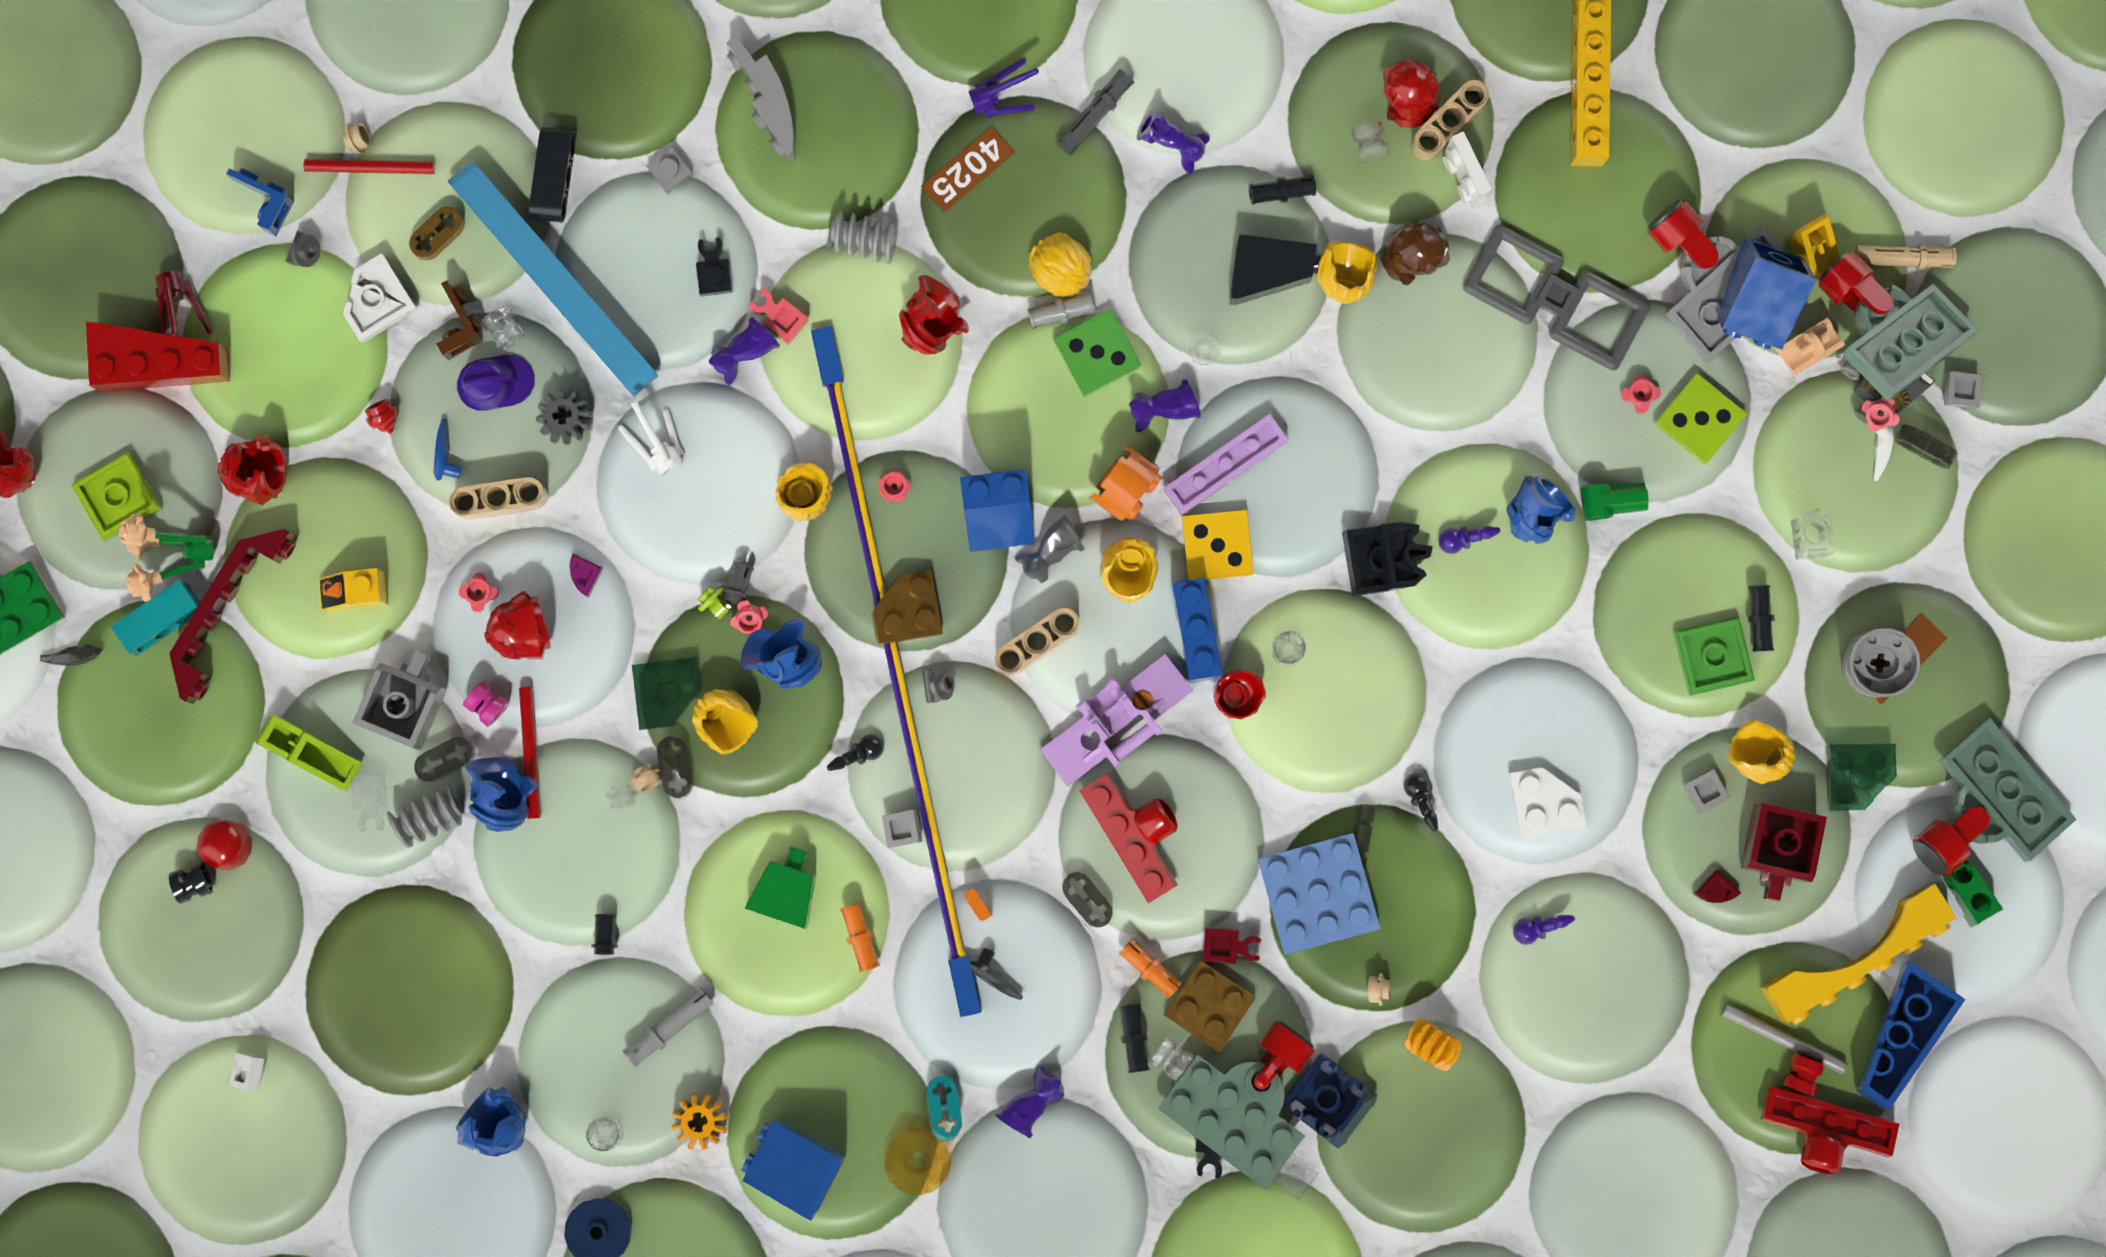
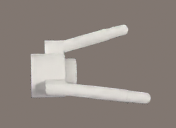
[618,401,684,476]

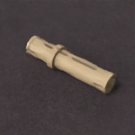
[1854,244,1957,270]

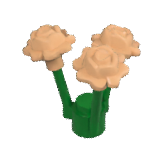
[119,513,214,602]

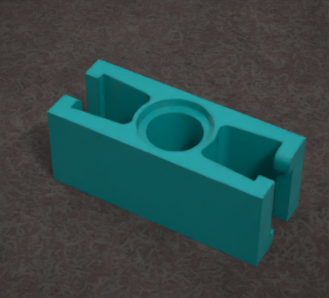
[110,580,200,656]

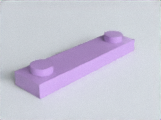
[1163,414,1289,516]

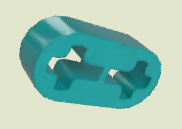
[925,1076,962,1141]

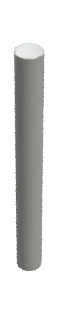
[1721,1004,1848,1074]

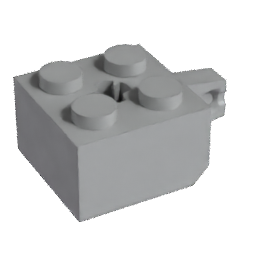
[352,650,447,750]

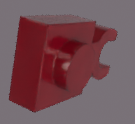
[1202,928,1261,964]

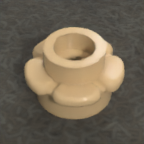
[342,123,372,154]
[630,765,662,793]
[1368,973,1391,1006]

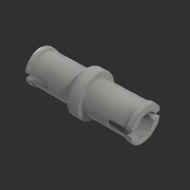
[1027,293,1096,329]

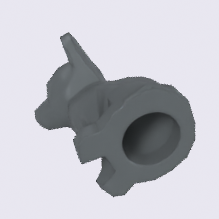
[1015,515,1085,583]

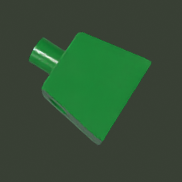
[745,847,816,929]

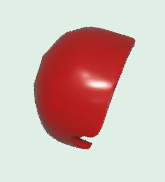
[1213,669,1266,720]
[196,820,252,871]

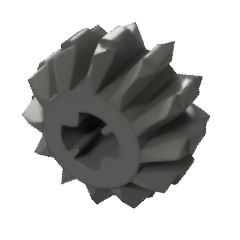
[536,389,593,445]

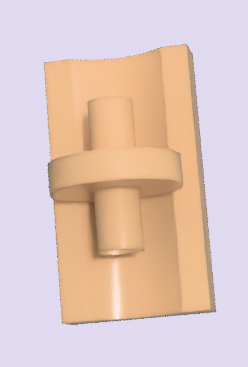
[1776,318,1845,377]

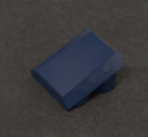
[1283,1053,1378,1148]

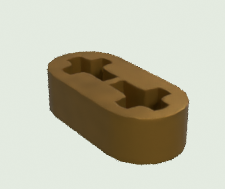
[409,206,465,261]

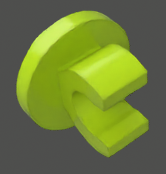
[697,585,731,619]

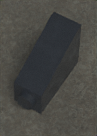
[1229,234,1321,305]

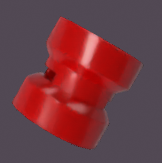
[1782,1054,1825,1097]

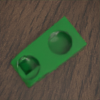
[1943,860,2003,927]

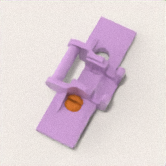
[1040,654,1193,786]

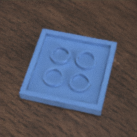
[1258,833,1381,955]

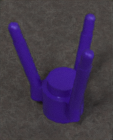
[968,59,1039,118]

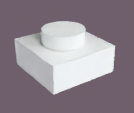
[229,1052,265,1092]

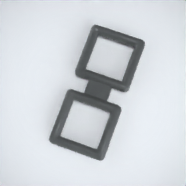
[1463,225,1650,371]

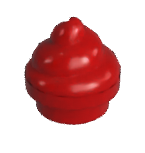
[364,399,398,434]

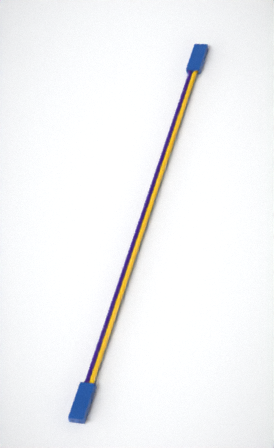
[811,326,982,1017]

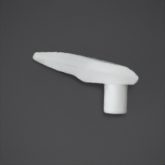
[1872,425,1894,481]

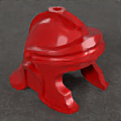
[899,275,969,355]

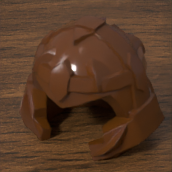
[1380,221,1450,285]

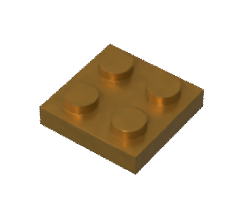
[1164,960,1256,1053]

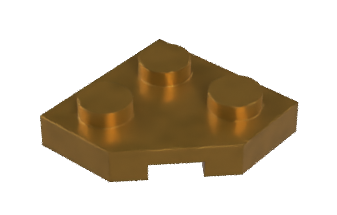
[871,570,943,645]

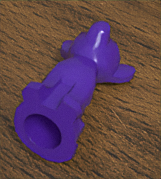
[1136,111,1210,173]
[708,317,780,385]
[1129,379,1201,432]
[995,1066,1065,1138]

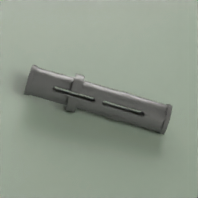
[1056,69,1135,156]

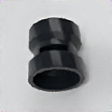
[169,862,213,904]

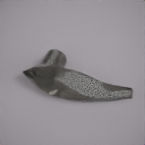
[40,644,103,666]

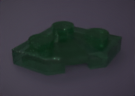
[632,657,702,731]
[1826,743,1897,811]

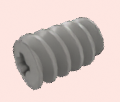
[826,210,897,265]
[387,785,462,848]

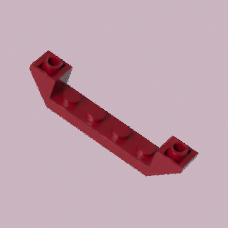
[169,529,297,704]

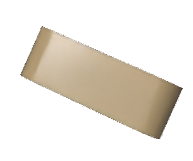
[1411,80,1489,161]
[449,477,548,520]
[995,608,1079,676]

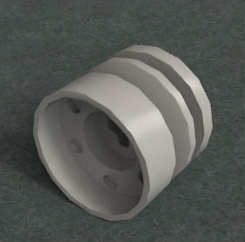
[1841,628,1921,698]

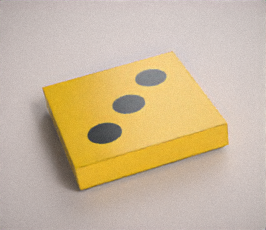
[1182,510,1254,580]

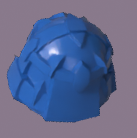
[1506,475,1576,544]
[456,1086,525,1157]

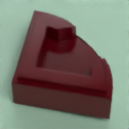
[1693,870,1741,903]

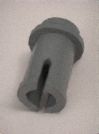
[722,561,754,605]

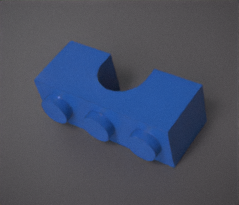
[1171,578,1223,684]

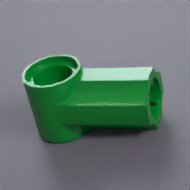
[1580,482,1649,521]

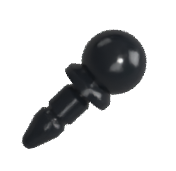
[827,734,884,771]
[1403,773,1438,831]

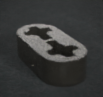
[1894,424,1958,469]
[657,736,694,799]
[414,737,476,782]
[1062,872,1113,928]

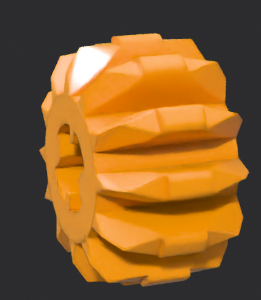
[1404,1019,1462,1070]
[671,1093,728,1150]

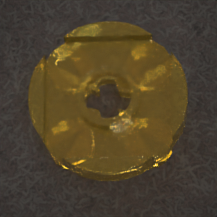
[884,1127,951,1195]

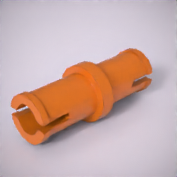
[840,903,880,972]
[1119,938,1182,998]

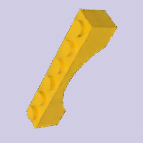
[1760,884,1957,1025]

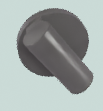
[285,231,320,267]
[922,667,955,704]

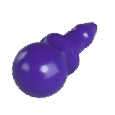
[1438,526,1500,554]
[1513,915,1575,945]

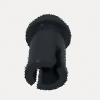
[591,914,618,955]

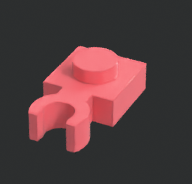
[749,288,809,345]

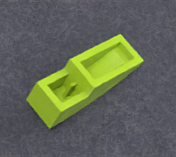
[255,712,363,792]

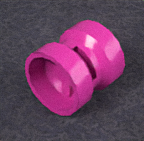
[462,681,509,727]

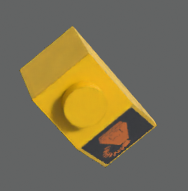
[319,568,388,612]

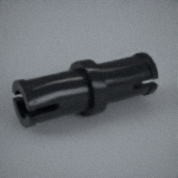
[1248,175,1316,205]
[1748,585,1775,652]
[1119,1004,1150,1073]

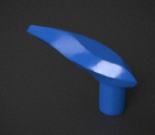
[433,419,462,481]

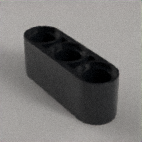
[529,127,576,223]

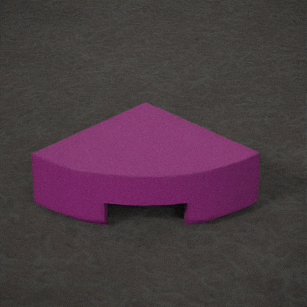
[569,554,603,598]

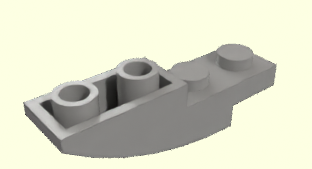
[726,36,796,163]

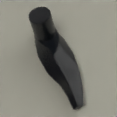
[969,948,1023,1000]

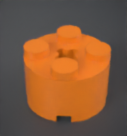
[1089,445,1163,521]

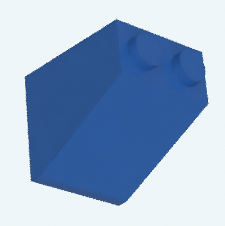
[1717,237,1817,350]
[960,469,1035,552]
[741,1119,846,1221]

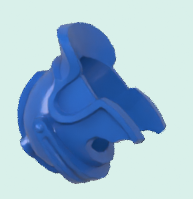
[741,618,822,689]
[465,757,538,832]

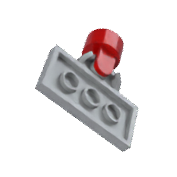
[1647,199,1783,362]

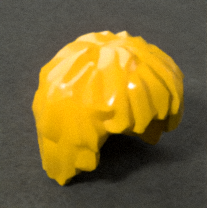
[1028,232,1092,297]
[1317,241,1377,304]
[775,461,833,521]
[1099,537,1158,603]
[692,689,758,755]
[1727,719,1796,784]

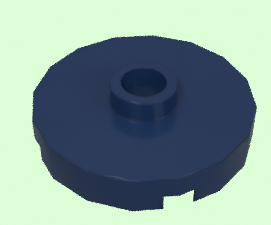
[564,1198,632,1257]

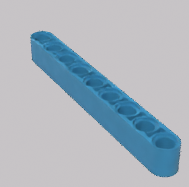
[447,160,658,397]

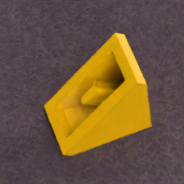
[1787,214,1840,280]

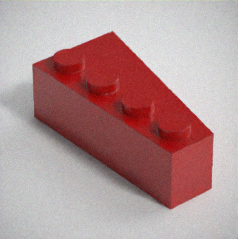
[86,321,230,392]

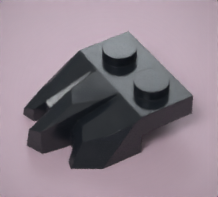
[1342,522,1433,597]

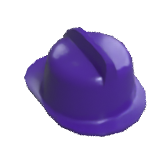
[457,355,535,411]

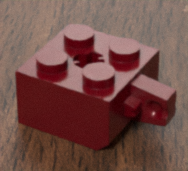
[1741,802,1827,902]

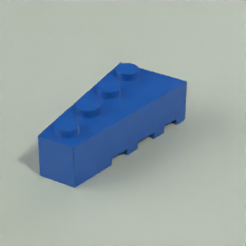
[1856,960,1966,1111]

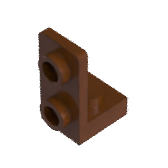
[436,280,483,360]

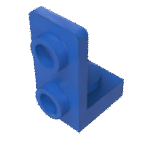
[226,168,294,237]

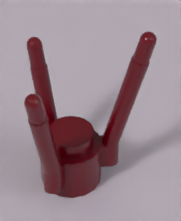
[155,271,213,337]

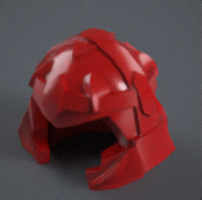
[1383,59,1440,128]
[0,431,36,498]
[217,435,287,506]
[484,591,551,660]

